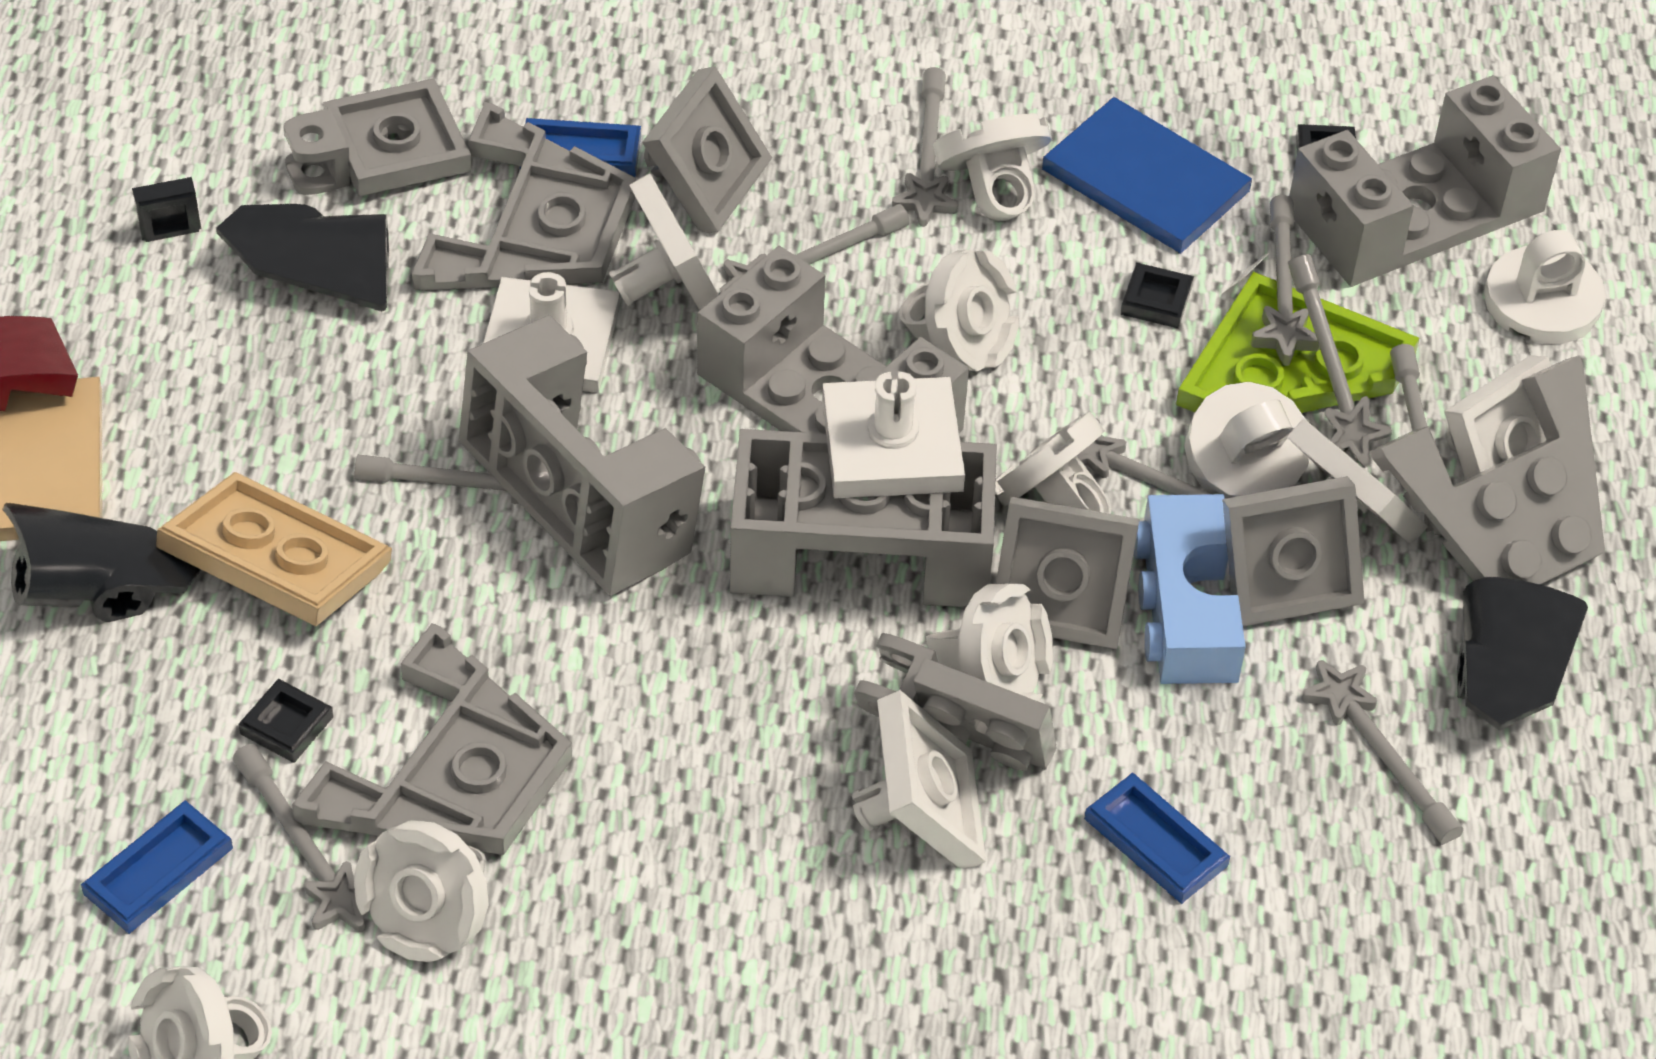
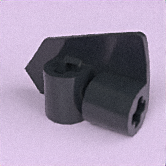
[216,204,389,312]
[2,503,201,622]
[1457,577,1588,731]

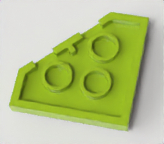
[1176,271,1420,413]

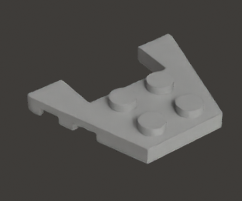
[412,102,636,291]
[1370,355,1605,584]
[292,623,572,855]

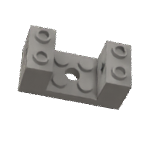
[1289,75,1561,287]
[697,245,969,497]
[459,315,706,596]
[730,429,997,607]

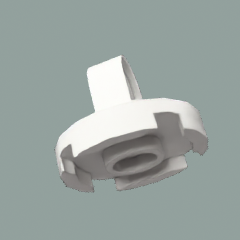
[933,113,1052,221]
[1484,230,1606,344]
[899,250,1019,372]
[1184,382,1309,498]
[995,411,1111,514]
[926,584,1053,702]
[354,820,489,962]
[128,966,272,1059]

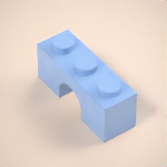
[1134,494,1246,684]

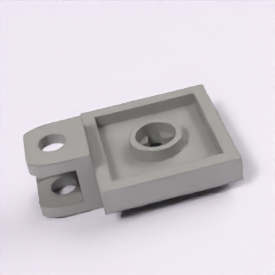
[283,78,471,196]
[854,633,1057,771]

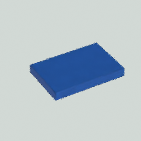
[1042,97,1252,254]

